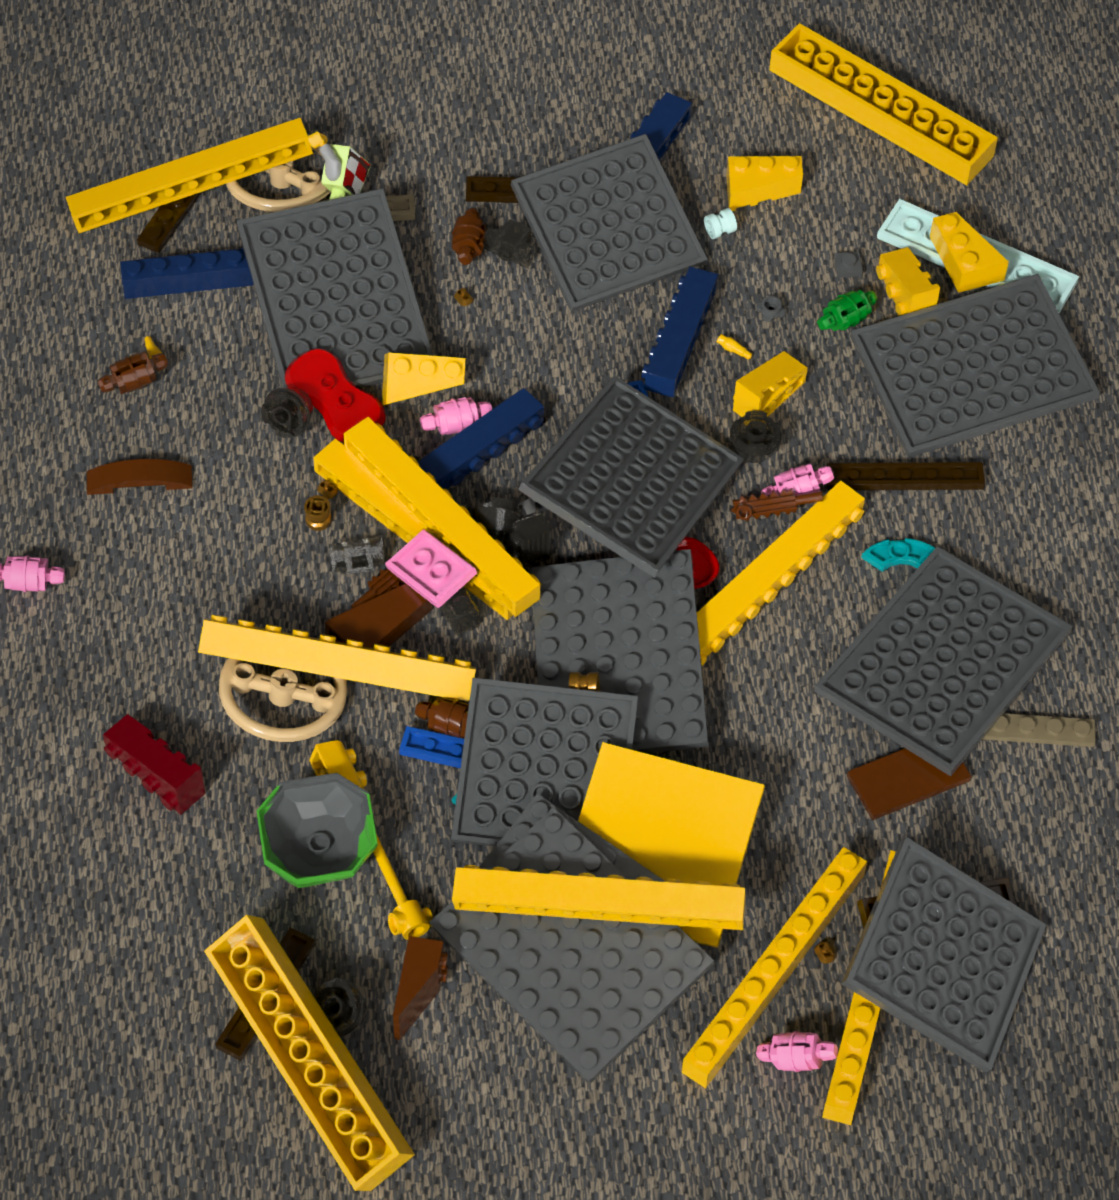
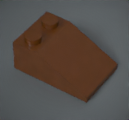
[393,936,449,1040]

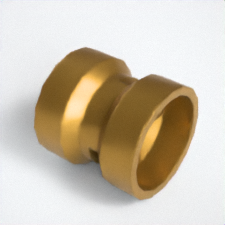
[304,495,332,531]
[569,672,600,692]

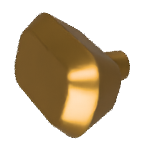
[454,288,473,306]
[317,480,338,499]
[814,942,836,964]

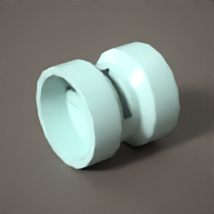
[704,208,737,239]

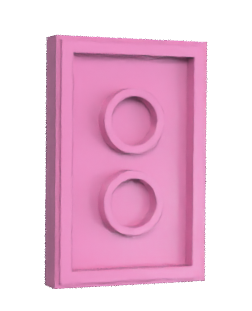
[385,529,477,608]

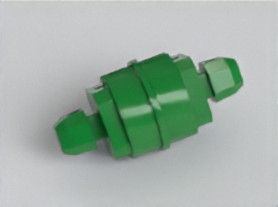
[817,290,877,331]

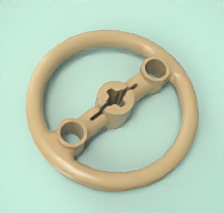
[226,134,331,212]
[219,658,347,742]

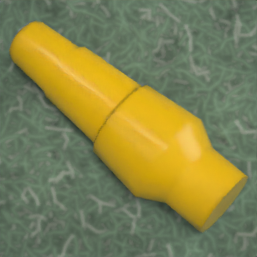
[716,334,752,360]
[144,336,162,359]

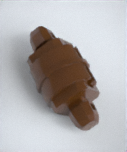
[452,208,486,265]
[97,351,169,394]
[415,697,469,738]

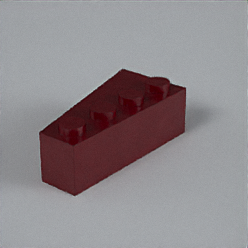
[103,714,205,815]

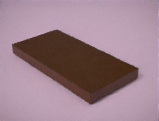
[847,748,971,821]

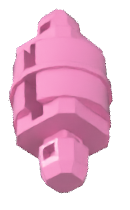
[420,397,492,435]
[761,463,834,495]
[0,555,65,592]
[756,1031,838,1072]

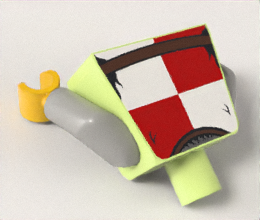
[308,132,371,200]

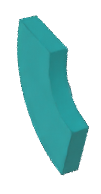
[861,538,935,572]

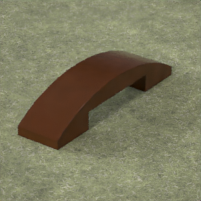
[87,459,192,495]

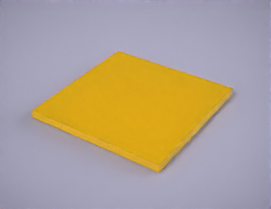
[578,742,765,948]

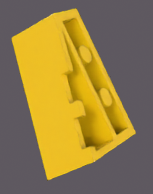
[726,156,803,212]
[930,212,1009,293]
[876,247,940,316]
[733,351,807,427]
[382,353,465,405]

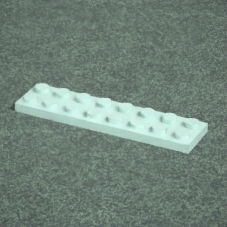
[877,199,1079,313]

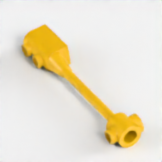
[309,740,433,940]

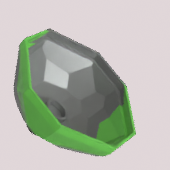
[257,773,378,888]

